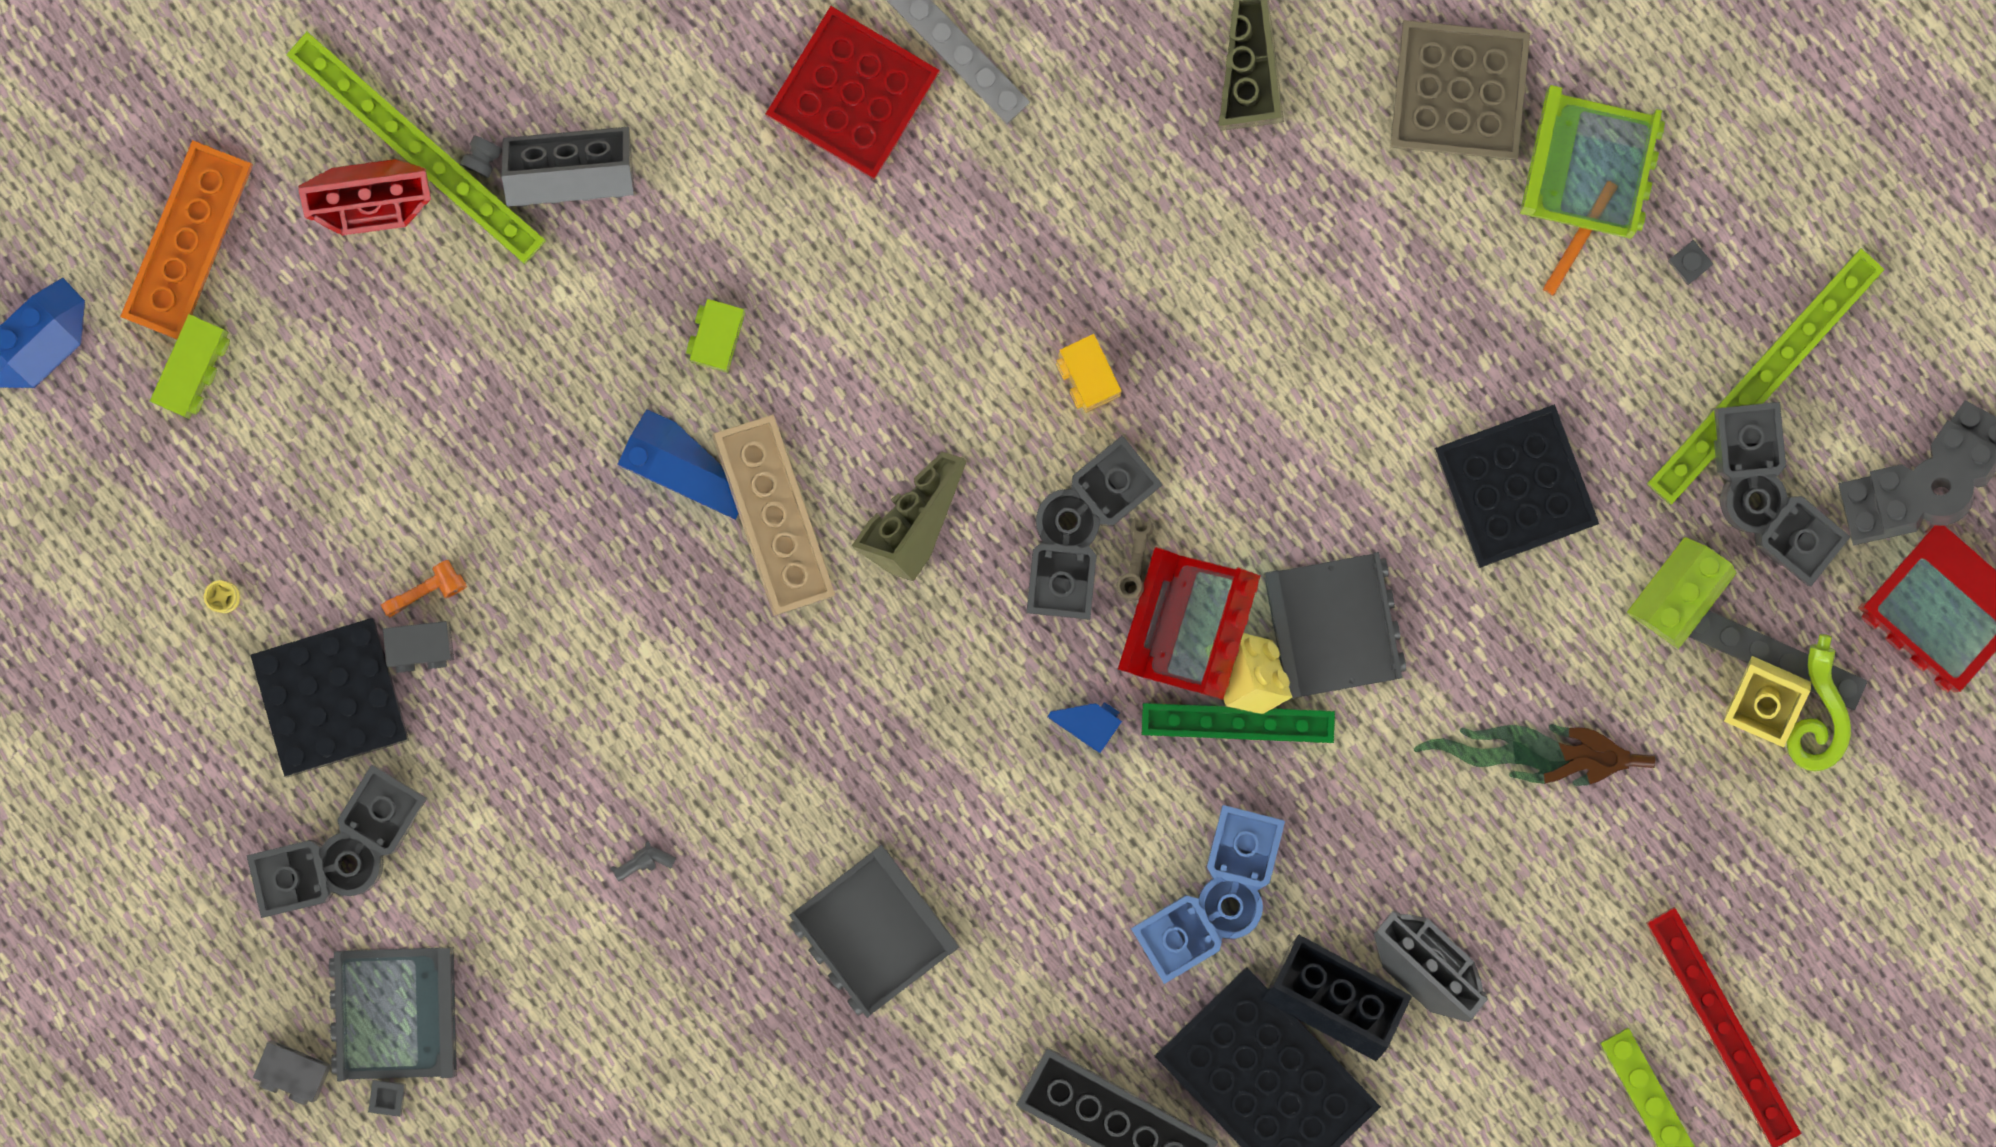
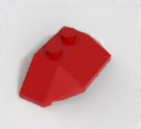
[298,159,431,236]

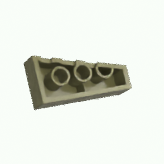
[1218,0,1284,131]

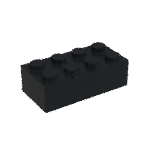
[1263,934,1412,1061]

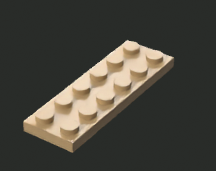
[712,414,835,616]

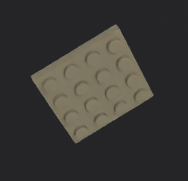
[1390,20,1530,161]

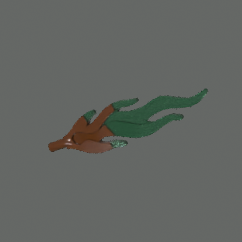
[1414,724,1655,786]

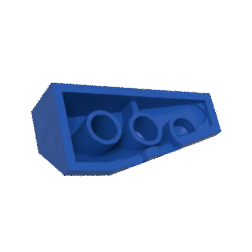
[617,409,739,520]

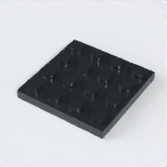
[1434,404,1599,569]
[250,618,409,778]

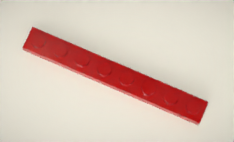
[1646,907,1802,1147]

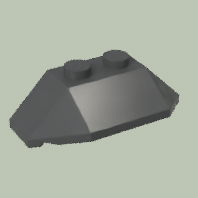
[1374,911,1488,1022]

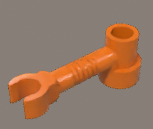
[381,560,467,618]

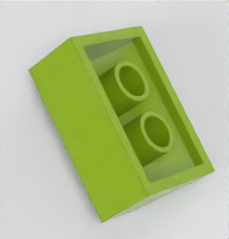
[1627,537,1737,650]

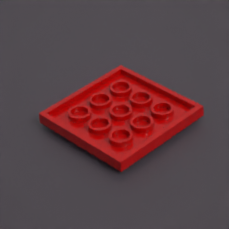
[765,6,940,180]

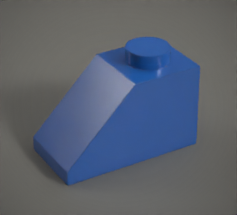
[1047,702,1122,753]

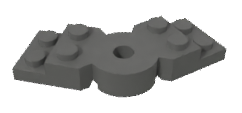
[1838,400,1996,546]
[1714,402,1851,587]
[1026,435,1163,620]
[246,765,427,918]

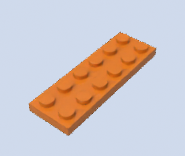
[120,140,253,340]

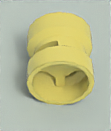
[204,580,241,614]

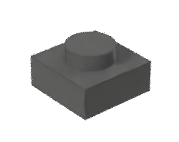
[1668,240,1713,285]
[368,1080,406,1117]

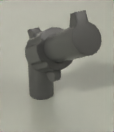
[610,841,676,882]

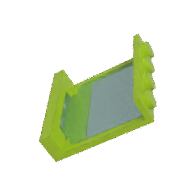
[1519,85,1665,239]

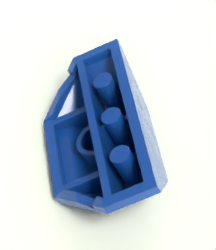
[0,278,85,388]

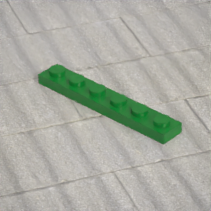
[1141,703,1335,743]

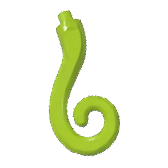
[1787,634,1851,772]

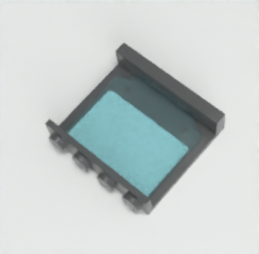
[329,947,457,1081]

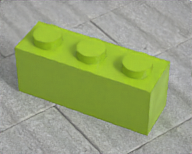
[149,314,230,419]

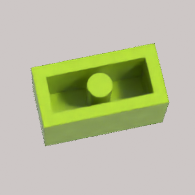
[686,299,746,373]

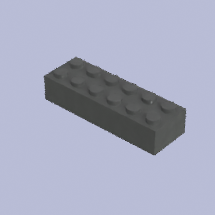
[1016,1047,1218,1147]

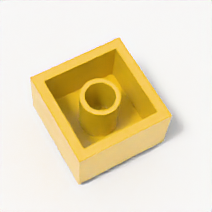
[1056,334,1122,413]

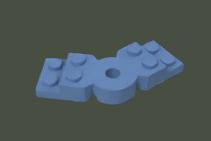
[1131,805,1285,984]

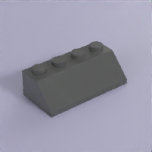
[501,127,634,206]

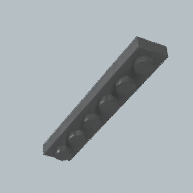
[1689,611,1868,710]

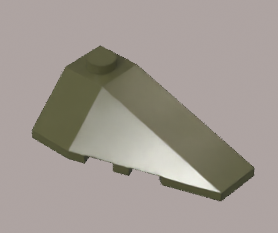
[852,452,967,582]

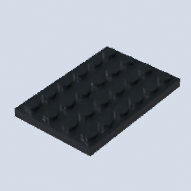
[1154,967,1381,1147]

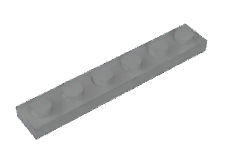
[886,0,1030,125]

